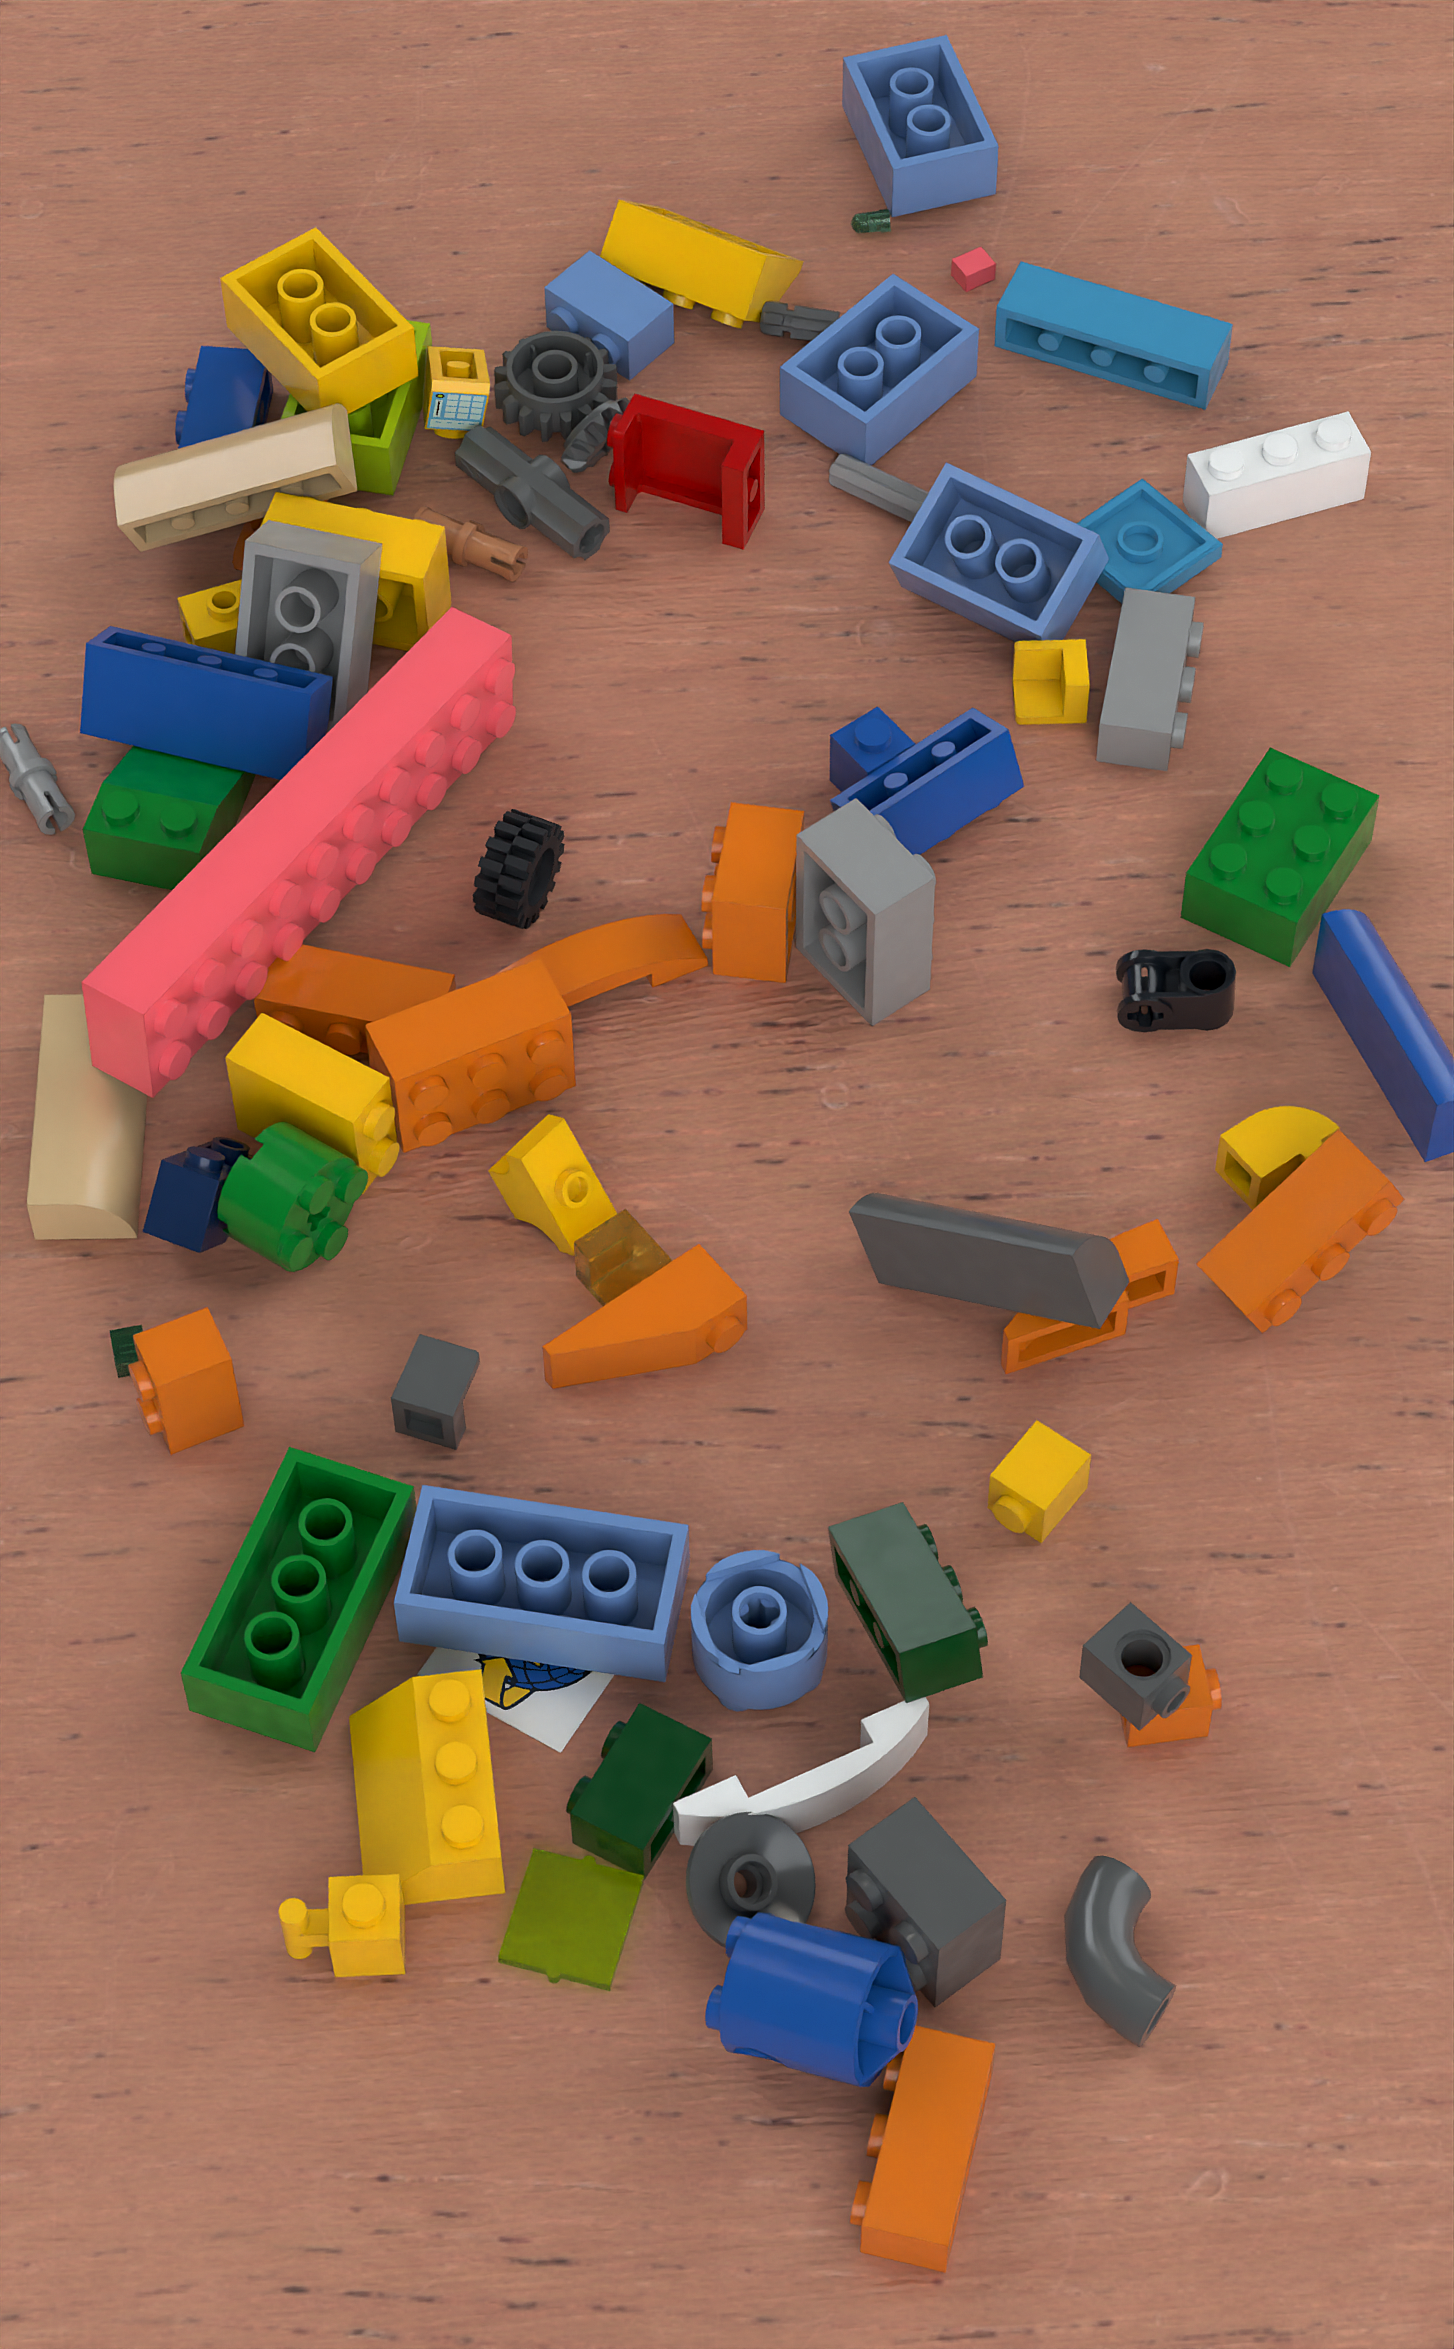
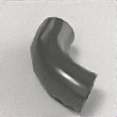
[1064,1855,1176,2047]

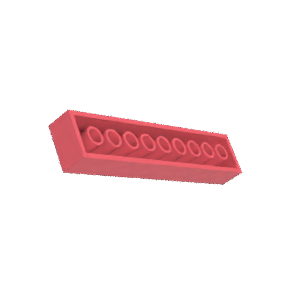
[81,607,516,1098]

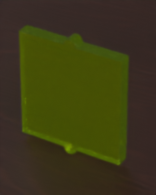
[498,1848,644,1991]

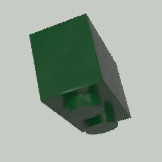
[566,1703,713,1880]

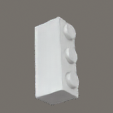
[1183,412,1371,539]

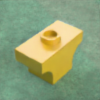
[488,1114,618,1256]

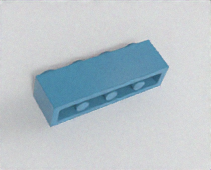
[994,261,1233,410]

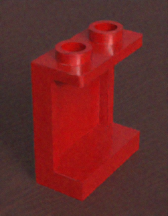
[607,393,765,550]

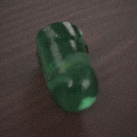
[851,209,891,233]

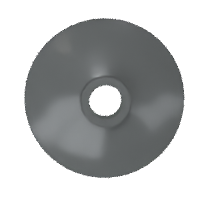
[686,1812,816,1948]

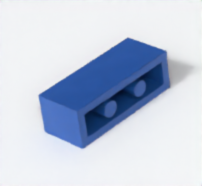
[175,346,273,449]
[830,708,1024,855]

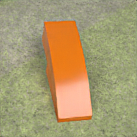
[1001,1219,1179,1374]

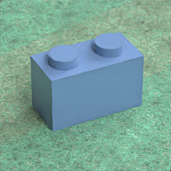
[544,250,674,381]

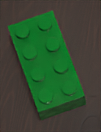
[181,1447,417,1752]

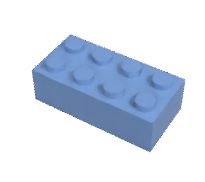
[394,1485,690,1682]

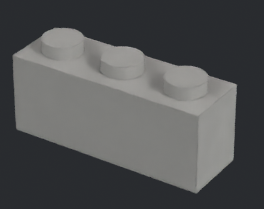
[1096,587,1204,771]

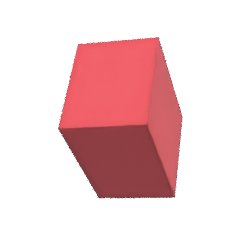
[951,247,996,292]

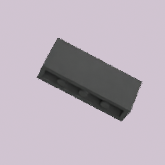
[849,1193,1129,1329]

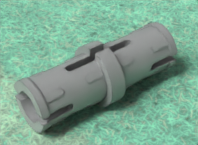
[0,723,75,835]

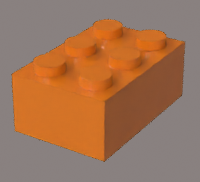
[365,958,576,1153]

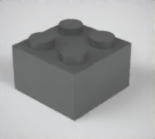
[845,1797,1006,2007]

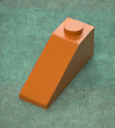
[542,1244,747,1389]

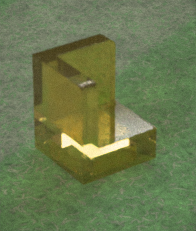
[574,1209,672,1306]

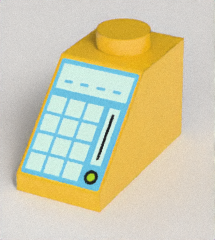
[422,346,490,439]

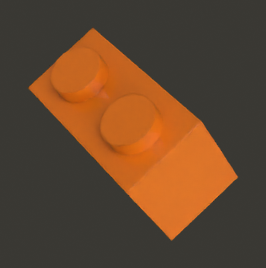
[128,1307,244,1455]

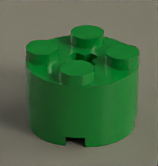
[217,1122,368,1272]

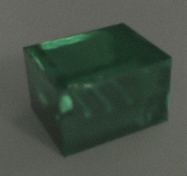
[109,1325,143,1378]

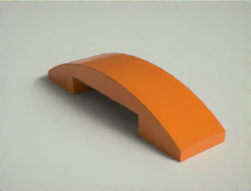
[495,914,708,1007]

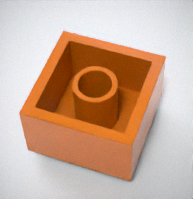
[701,802,804,983]

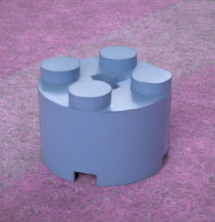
[691,1550,828,1712]

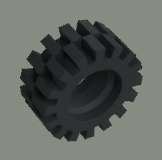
[473,809,565,929]

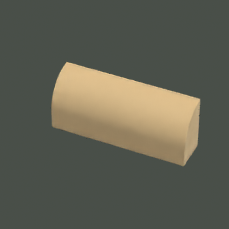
[114,403,357,552]
[27,994,147,1240]

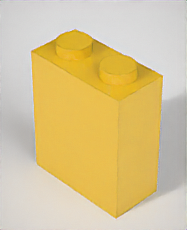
[225,1013,400,1194]

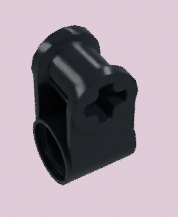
[1116,949,1236,1033]

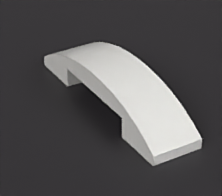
[673,1697,929,1846]

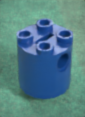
[705,1912,918,2087]

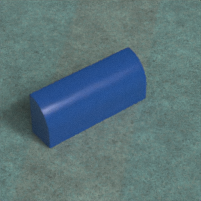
[80,626,333,780]
[1312,909,1454,1162]

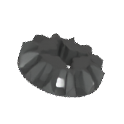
[561,397,630,473]

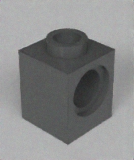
[1079,1602,1192,1731]

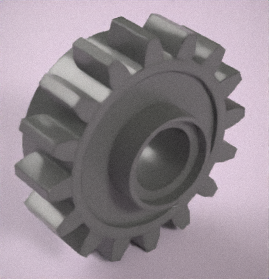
[494,331,618,442]

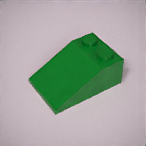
[82,746,256,890]

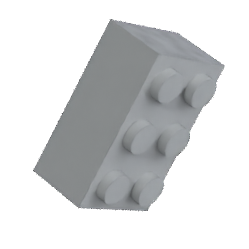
[235,520,382,731]
[796,798,936,1026]

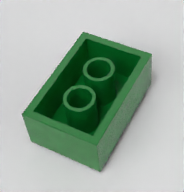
[1180,747,1380,967]

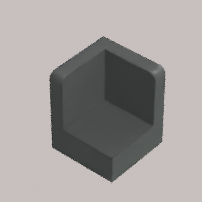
[391,1334,480,1450]

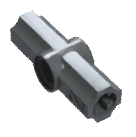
[455,425,610,560]

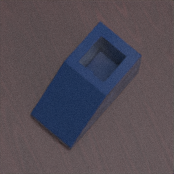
[143,1137,253,1253]

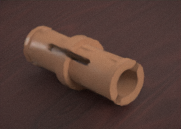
[412,506,528,582]

